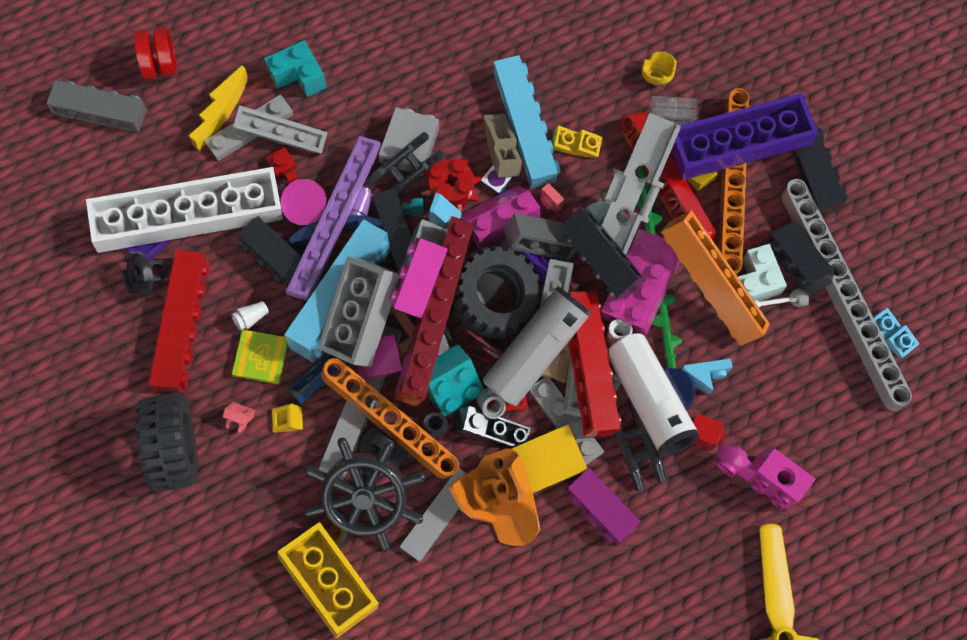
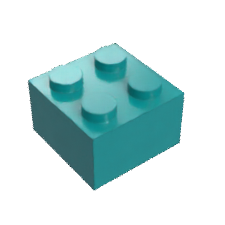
[427,345,483,416]

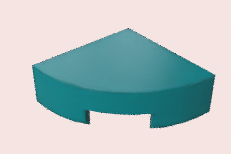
[401,198,423,215]

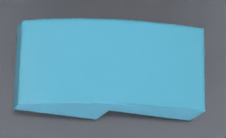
[873,308,919,358]

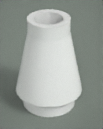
[232,301,269,331]

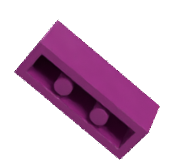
[566,468,641,545]

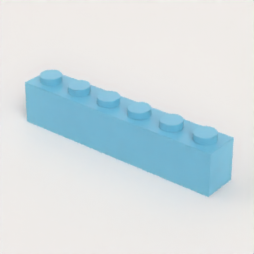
[493,55,560,189]

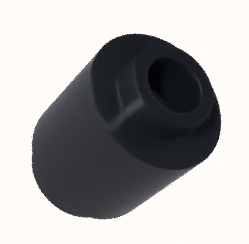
[423,412,448,441]

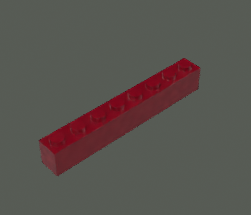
[394,216,474,406]

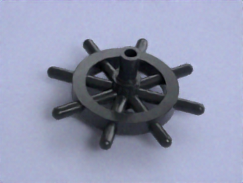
[303,437,425,551]

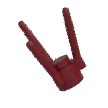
[448,328,505,365]

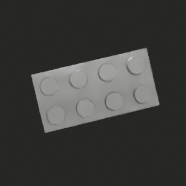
[317,256,400,367]

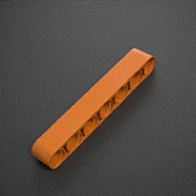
[321,359,459,479]

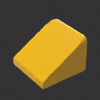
[688,171,718,192]
[272,404,303,433]

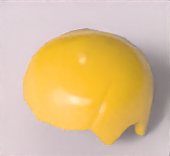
[641,52,676,86]

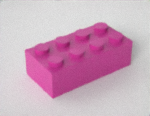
[601,229,680,337]

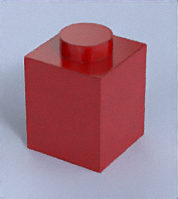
[692,413,726,451]

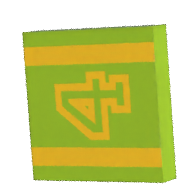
[232,330,288,385]

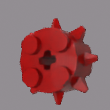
[421,158,482,212]

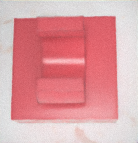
[223,402,255,433]

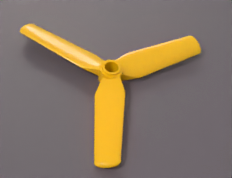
[759,524,819,640]

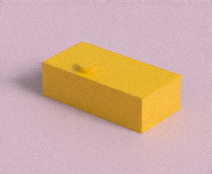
[278,522,379,639]

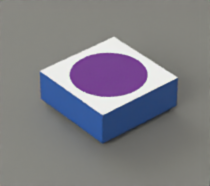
[481,165,512,195]

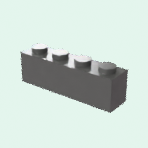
[46,80,147,133]

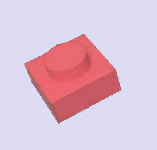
[540,183,564,213]

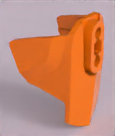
[449,449,540,546]

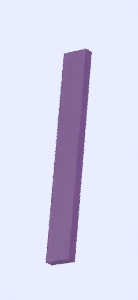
[286,136,381,301]

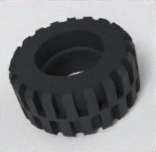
[451,246,543,340]
[135,393,198,492]

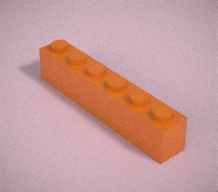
[661,210,770,346]

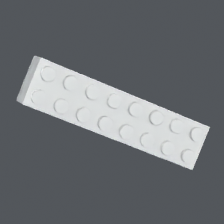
[86,167,283,253]

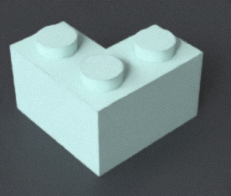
[738,244,787,301]

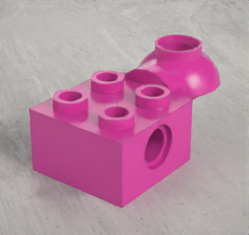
[716,443,815,511]

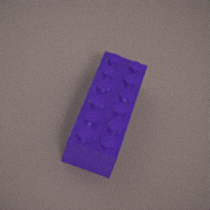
[671,93,818,180]

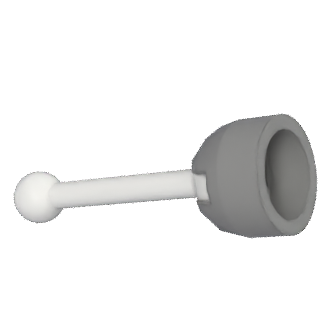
[754,288,809,308]

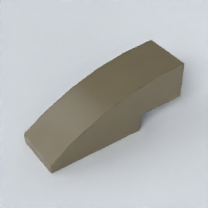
[483,114,522,178]

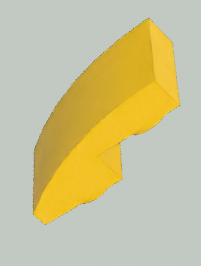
[552,126,602,158]

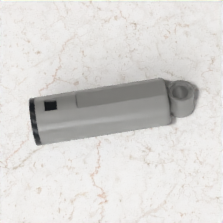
[476,286,592,419]

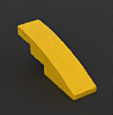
[189,66,248,151]

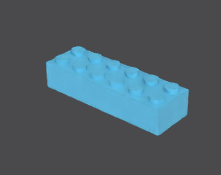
[285,219,391,363]

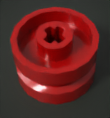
[134,26,177,80]

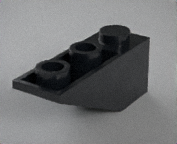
[450,406,531,448]

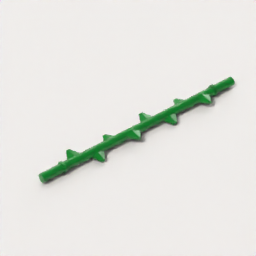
[636,165,682,382]

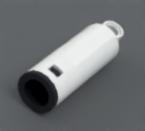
[606,319,700,457]

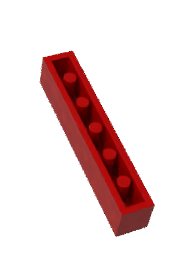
[149,250,210,394]
[568,292,621,437]

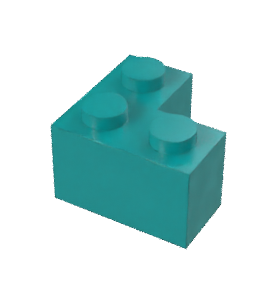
[264,40,327,97]

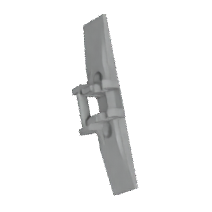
[587,113,681,263]

